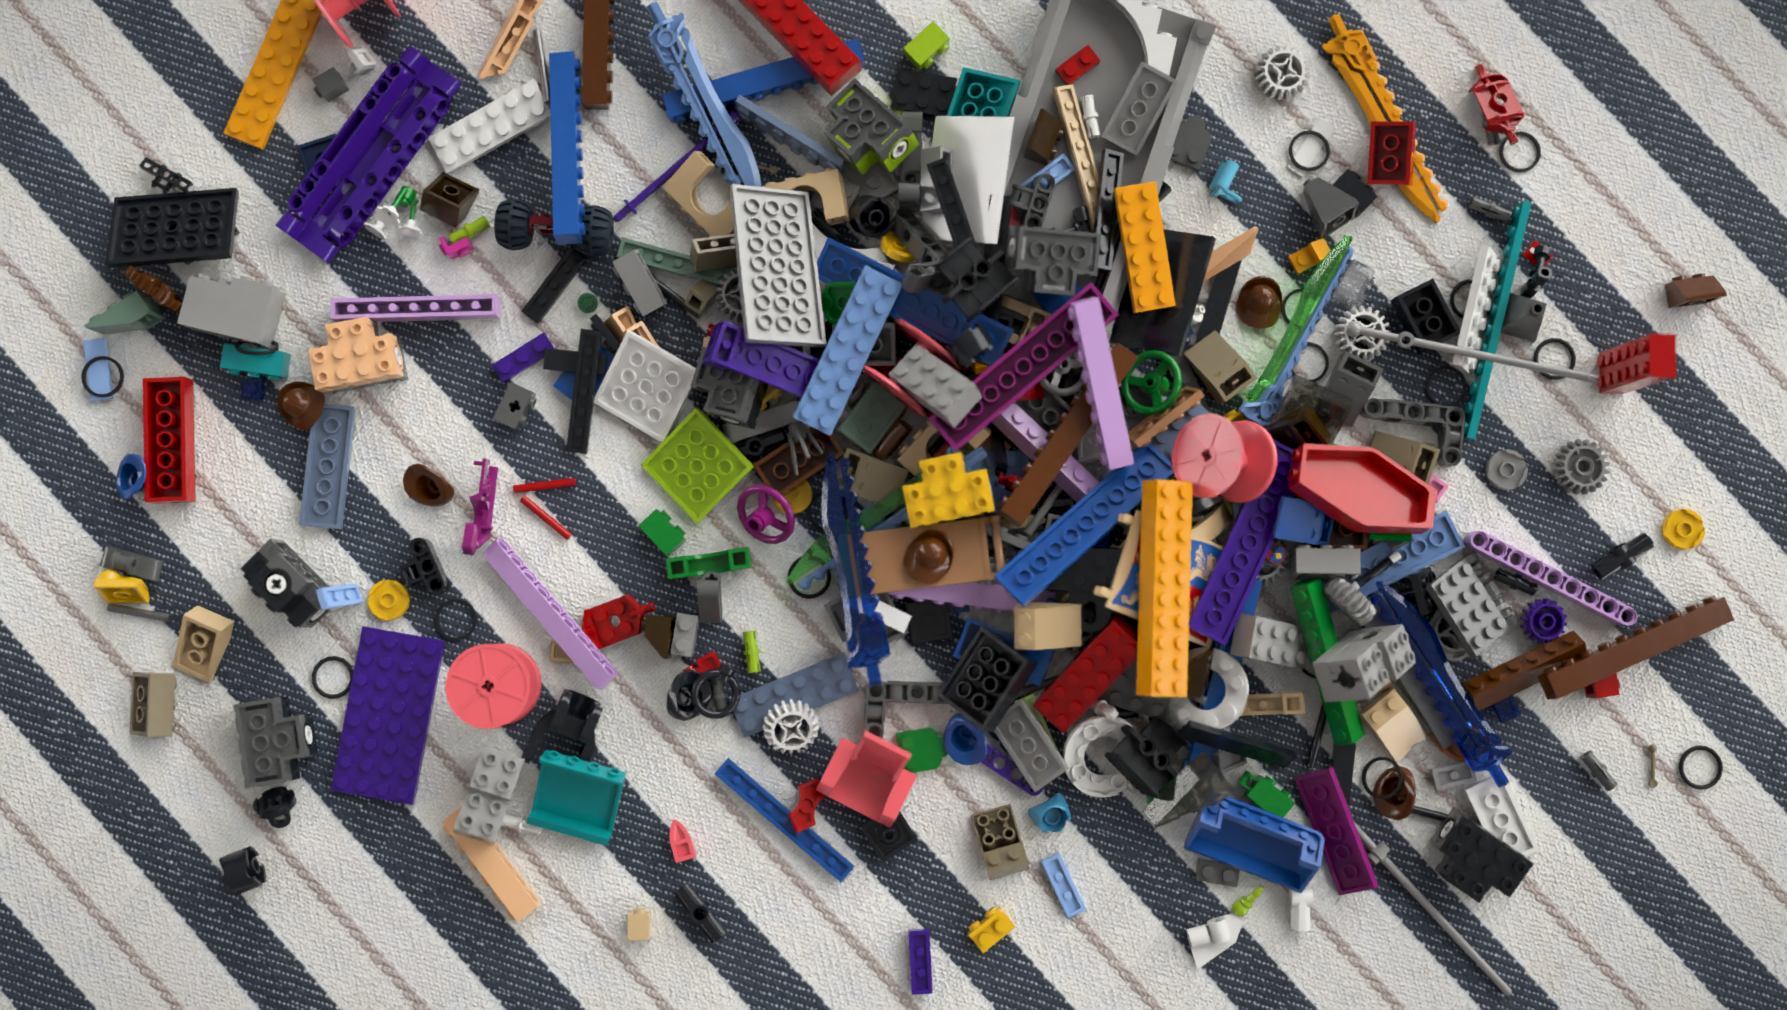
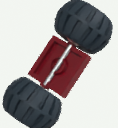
[494,199,614,257]

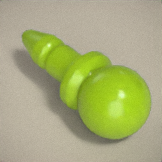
[1232,886,1263,917]

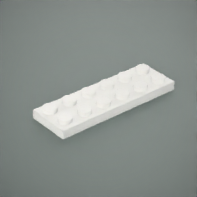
[428,79,551,175]
[1452,245,1501,376]

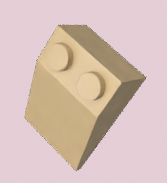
[1014,602,1082,650]
[173,605,234,683]
[1358,688,1428,763]

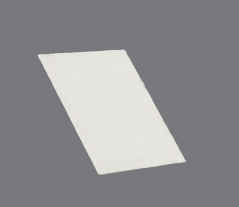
[921,116,1014,244]

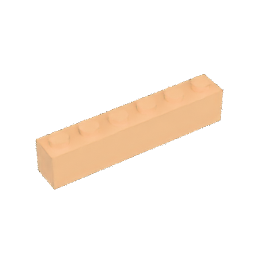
[442,807,542,922]

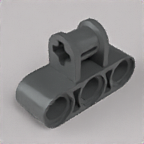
[1011,174,1055,228]
[100,546,164,581]
[697,571,722,623]

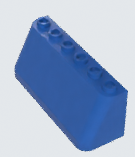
[1183,792,1324,893]

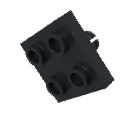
[1399,567,1438,615]
[860,812,918,862]

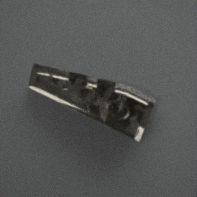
[1143,752,1235,828]

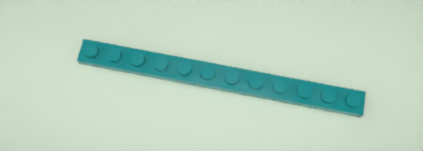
[1463,201,1531,441]

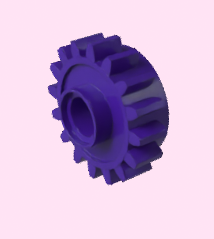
[1519,598,1567,644]

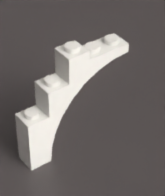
[1107,0,1177,76]

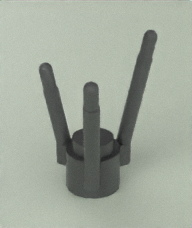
[787,421,824,476]

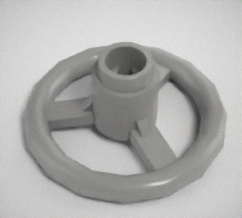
[1039,357,1084,397]

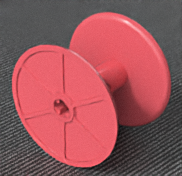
[314,0,401,50]
[862,318,962,417]
[1172,414,1277,503]
[445,643,541,729]

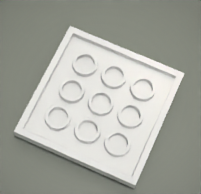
[594,330,696,442]

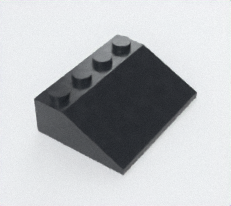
[937,626,1038,732]

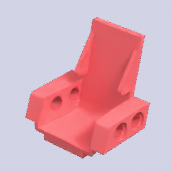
[816,731,917,828]

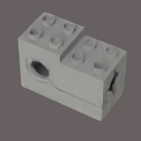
[177,274,286,349]
[1312,624,1416,702]
[453,746,525,846]

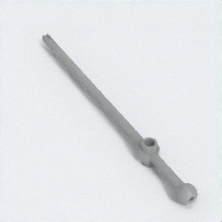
[1346,321,1600,383]
[1350,812,1512,995]

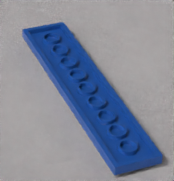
[817,238,1014,366]
[994,443,1174,607]

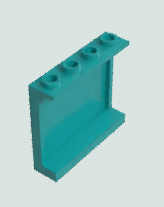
[527,750,626,846]

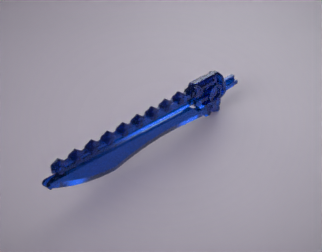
[821,452,891,687]
[1370,581,1512,788]

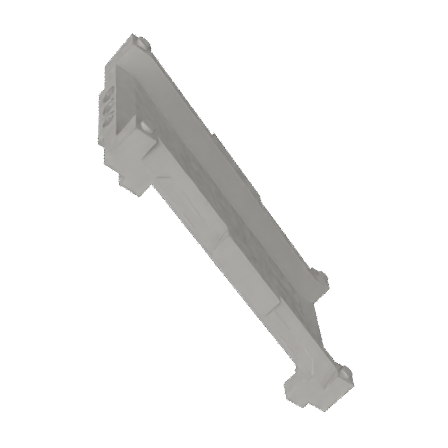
[949,0,1216,343]

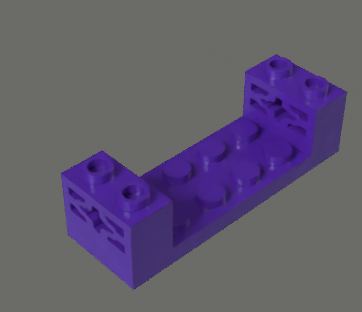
[702,320,819,402]

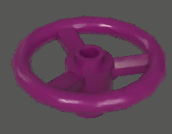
[737,485,795,544]

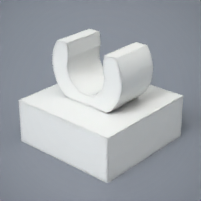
[348,49,377,74]

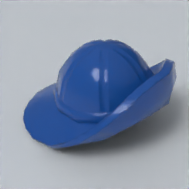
[115,453,147,500]
[943,712,987,765]

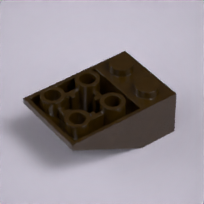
[1264,403,1331,450]

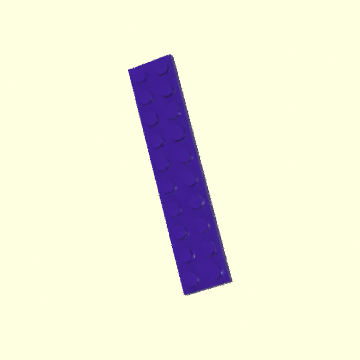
[1189,440,1295,646]

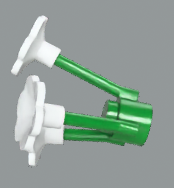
[363,186,423,240]

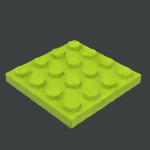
[641,407,754,524]

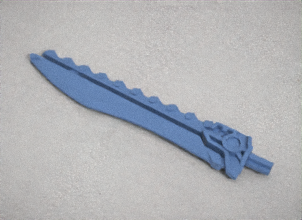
[646,1,762,187]

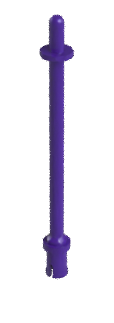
[613,111,741,222]

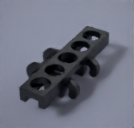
[139,157,193,194]

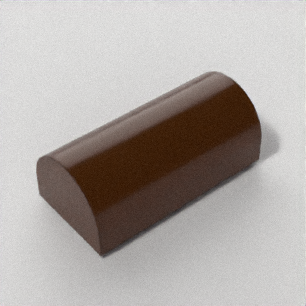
[873,418,913,460]

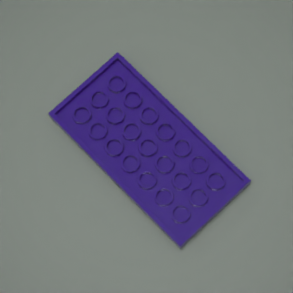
[331,626,445,805]

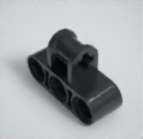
[398,538,449,594]

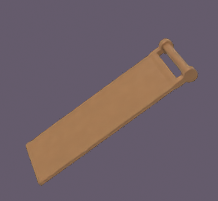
[838,515,1005,597]

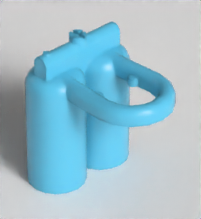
[1209,160,1242,204]

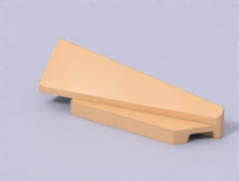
[477,0,543,79]
[1203,226,1259,282]
[604,306,659,347]

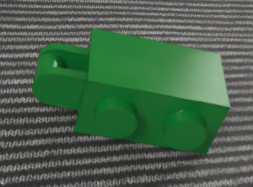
[1237,770,1295,818]

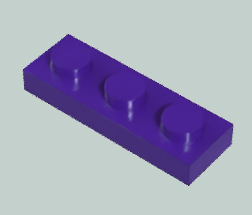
[492,332,556,383]
[909,929,933,995]

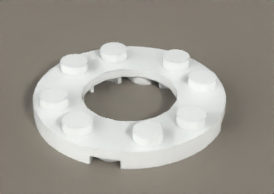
[1169,647,1249,729]
[1063,715,1145,798]

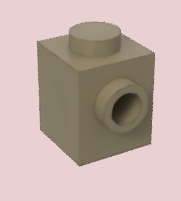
[684,279,718,315]

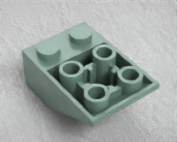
[84,290,166,334]

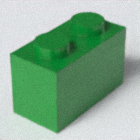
[638,509,686,557]

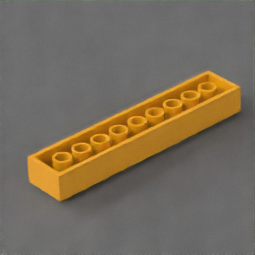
[1136,479,1192,697]

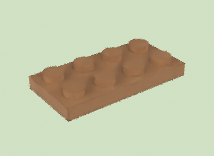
[1128,386,1204,448]

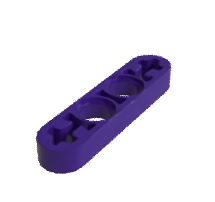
[981,743,1043,796]

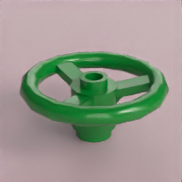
[1121,350,1182,416]

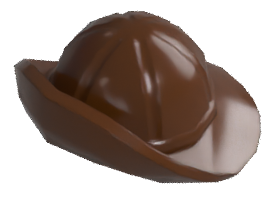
[1236,275,1283,329]
[277,381,325,430]
[403,464,455,507]
[903,530,954,583]
[1373,766,1416,820]

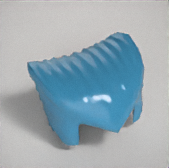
[1028,793,1071,833]

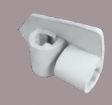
[1186,913,1244,968]

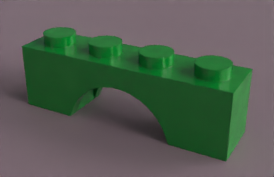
[666,547,753,580]

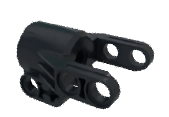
[521,689,603,764]

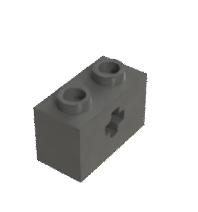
[493,382,537,431]

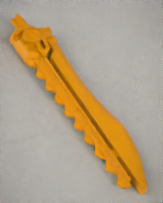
[1322,14,1448,223]

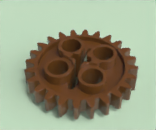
[124,265,183,313]

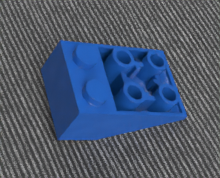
[1273,496,1334,545]

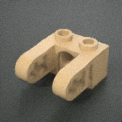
[1001,296,1052,347]

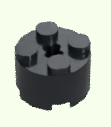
[849,195,895,238]
[945,322,994,368]
[219,846,266,896]

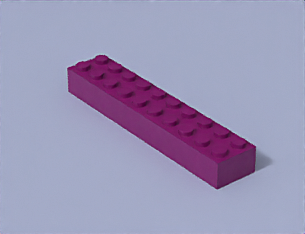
[928,282,1119,453]

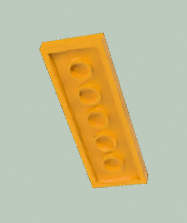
[1114,181,1176,313]

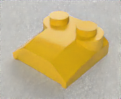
[94,569,150,603]

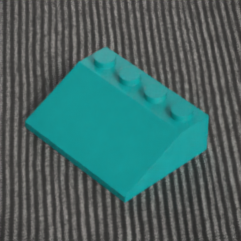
[947,67,1021,117]

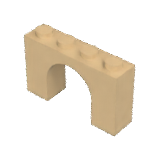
[663,151,734,237]
[762,168,850,225]
[897,420,991,481]

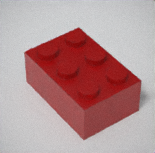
[1367,121,1416,185]

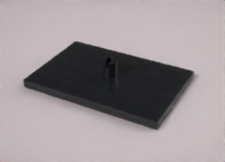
[105,187,239,268]
[1109,229,1216,357]

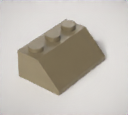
[130,672,177,737]

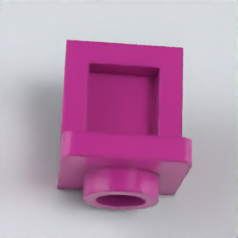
[439,236,474,260]

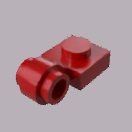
[682,651,721,673]

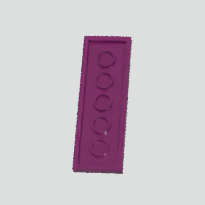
[1294,767,1379,895]

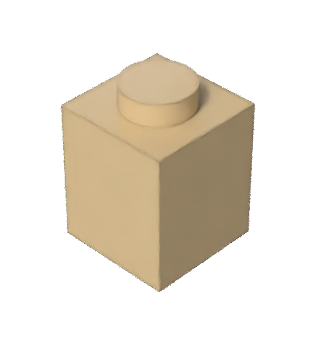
[627,908,652,940]

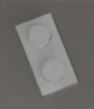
[1429,760,1477,790]

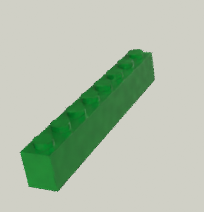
[1290,578,1365,745]

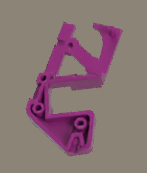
[462,458,498,555]

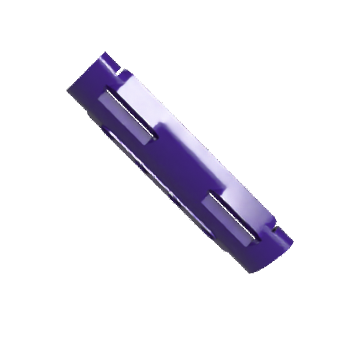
[275,45,462,264]

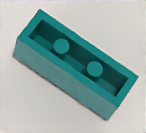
[220,343,291,381]

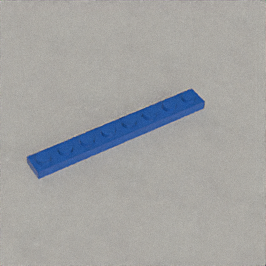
[715,758,855,882]

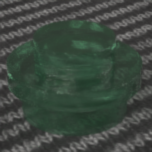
[577,293,598,313]

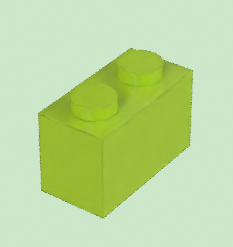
[903,21,950,71]

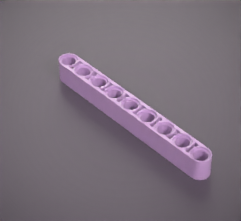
[1464,531,1638,626]
[483,538,617,690]

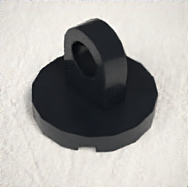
[252,787,297,828]

